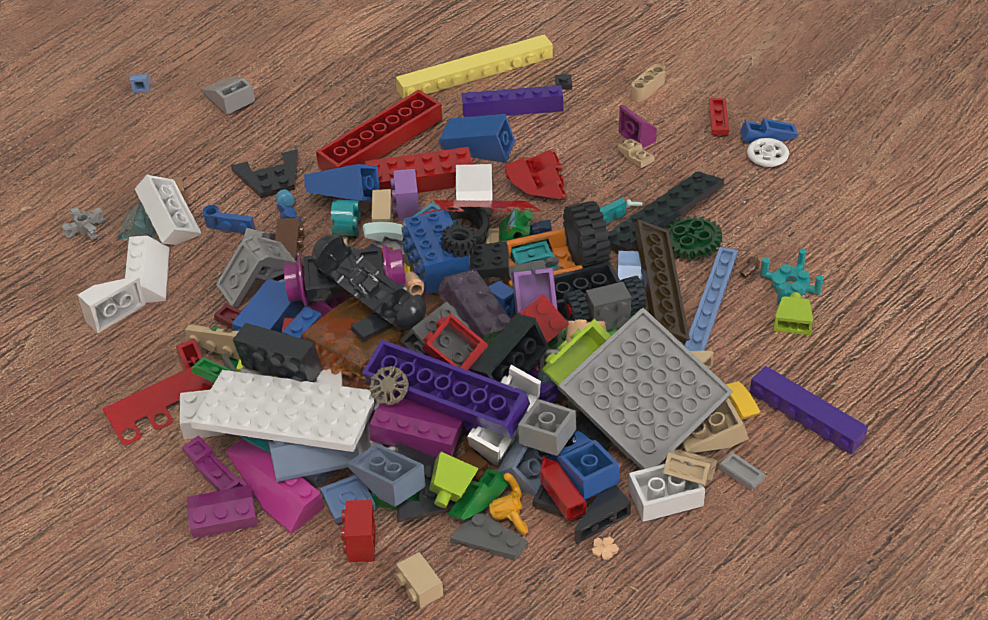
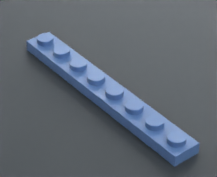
[685,247,738,351]

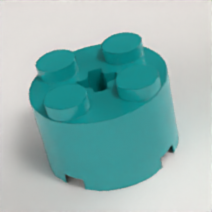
[331,200,361,237]

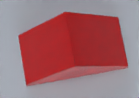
[176,338,203,370]

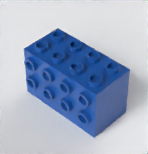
[401,210,470,295]

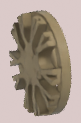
[369,366,408,405]

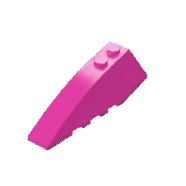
[226,439,324,534]

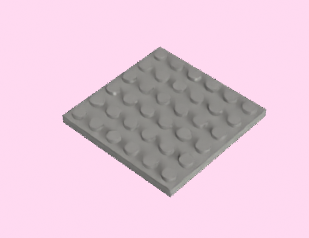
[558,308,733,470]

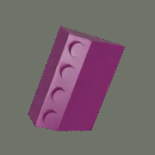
[370,394,465,457]

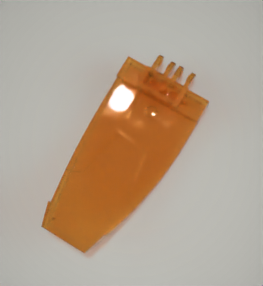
[301,290,452,378]

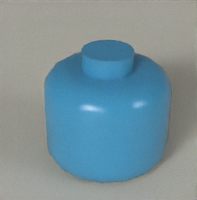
[276,189,295,207]

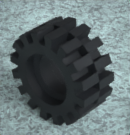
[441,224,477,257]

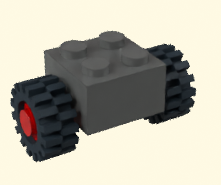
[563,276,647,331]

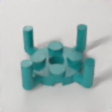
[760,249,824,304]

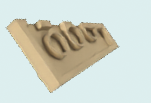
[185,325,240,360]

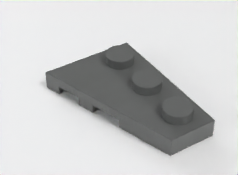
[450,512,528,561]

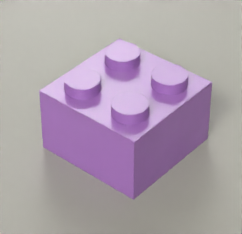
[391,169,419,221]

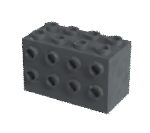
[400,302,486,372]

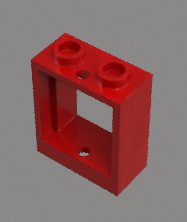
[421,313,488,370]

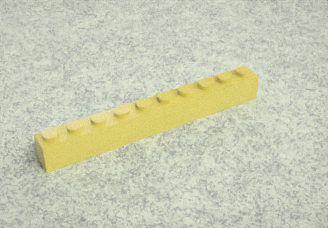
[396,34,553,99]

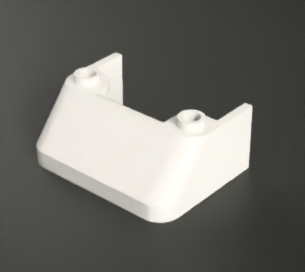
[467,365,541,466]

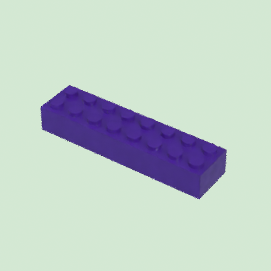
[362,340,530,439]

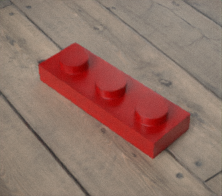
[708,98,729,135]

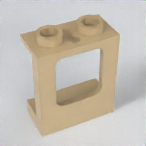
[663,449,717,485]

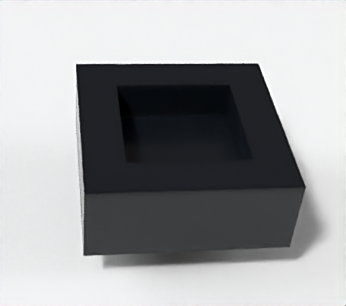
[555,74,572,90]

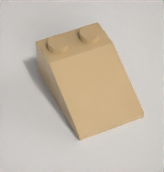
[682,397,749,453]

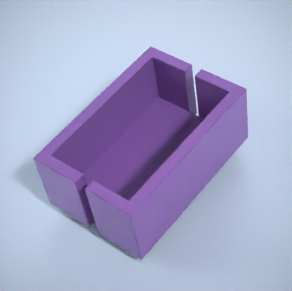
[511,268,557,314]

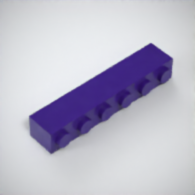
[461,85,563,117]
[750,366,868,454]

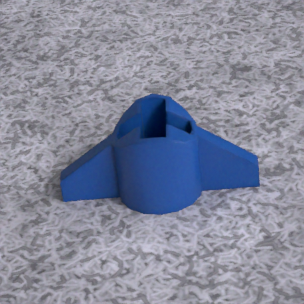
[277,202,302,222]

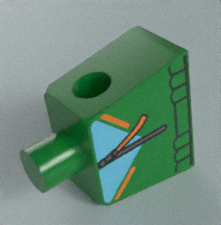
[499,209,533,249]

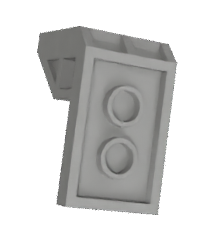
[216,235,296,308]

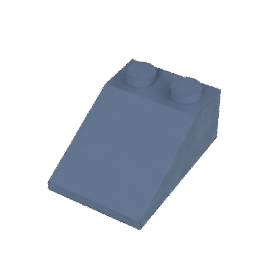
[347,443,425,507]

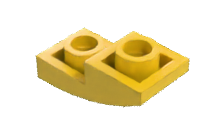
[726,381,760,420]

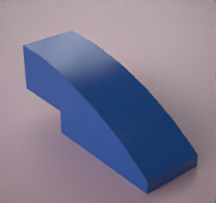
[740,118,798,143]

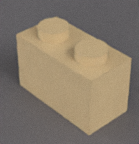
[395,552,444,608]

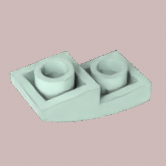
[363,222,403,242]

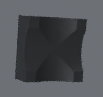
[470,241,509,282]

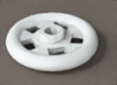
[747,138,789,167]

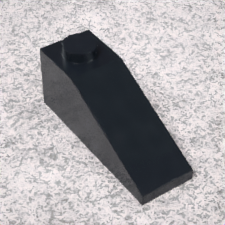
[575,485,631,544]

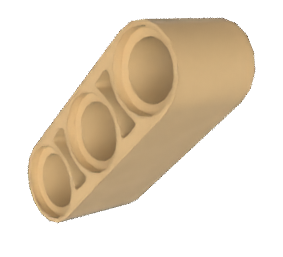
[631,64,665,102]

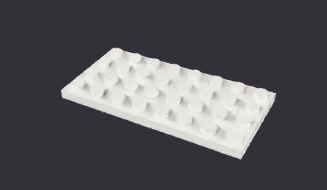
[191,370,379,452]

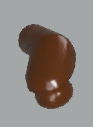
[739,256,760,278]

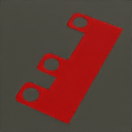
[433,200,541,212]
[102,366,214,445]

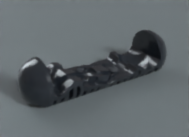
[312,234,426,330]

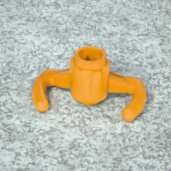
[489,473,528,535]

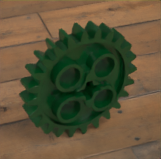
[664,215,722,261]

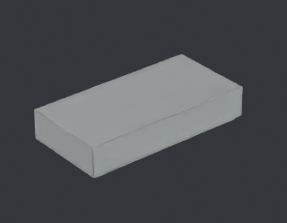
[718,452,766,491]

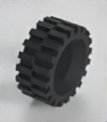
[563,201,611,268]

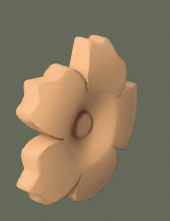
[592,536,619,560]

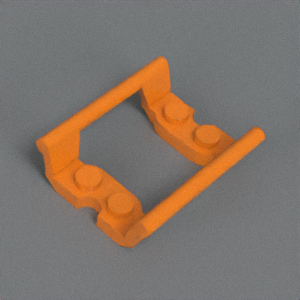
[503,228,582,289]

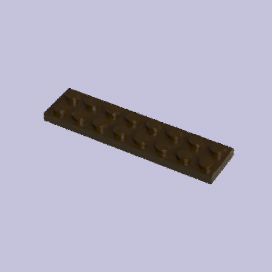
[634,219,690,344]

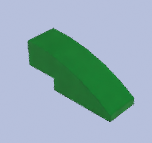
[448,469,509,520]

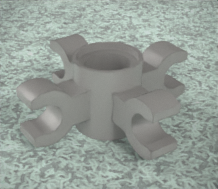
[61,207,105,240]

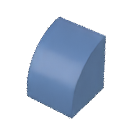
[130,74,151,93]

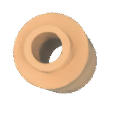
[405,272,424,296]

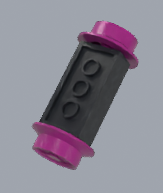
[284,243,406,307]

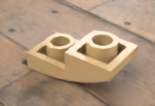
[618,139,655,168]

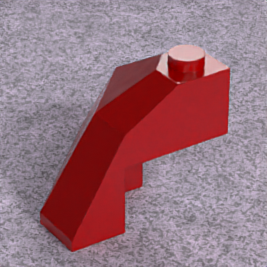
[504,149,567,199]

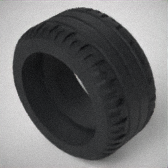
[447,207,490,245]

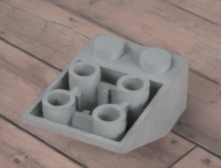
[201,77,255,114]

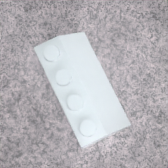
[135,175,202,245]
[125,236,170,303]

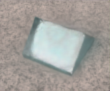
[118,201,157,240]

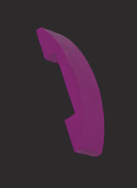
[182,435,254,494]

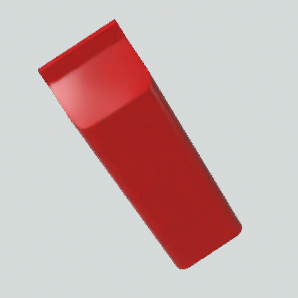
[540,456,586,521]

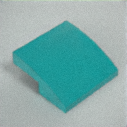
[511,240,559,268]

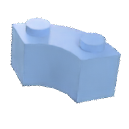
[618,251,644,283]

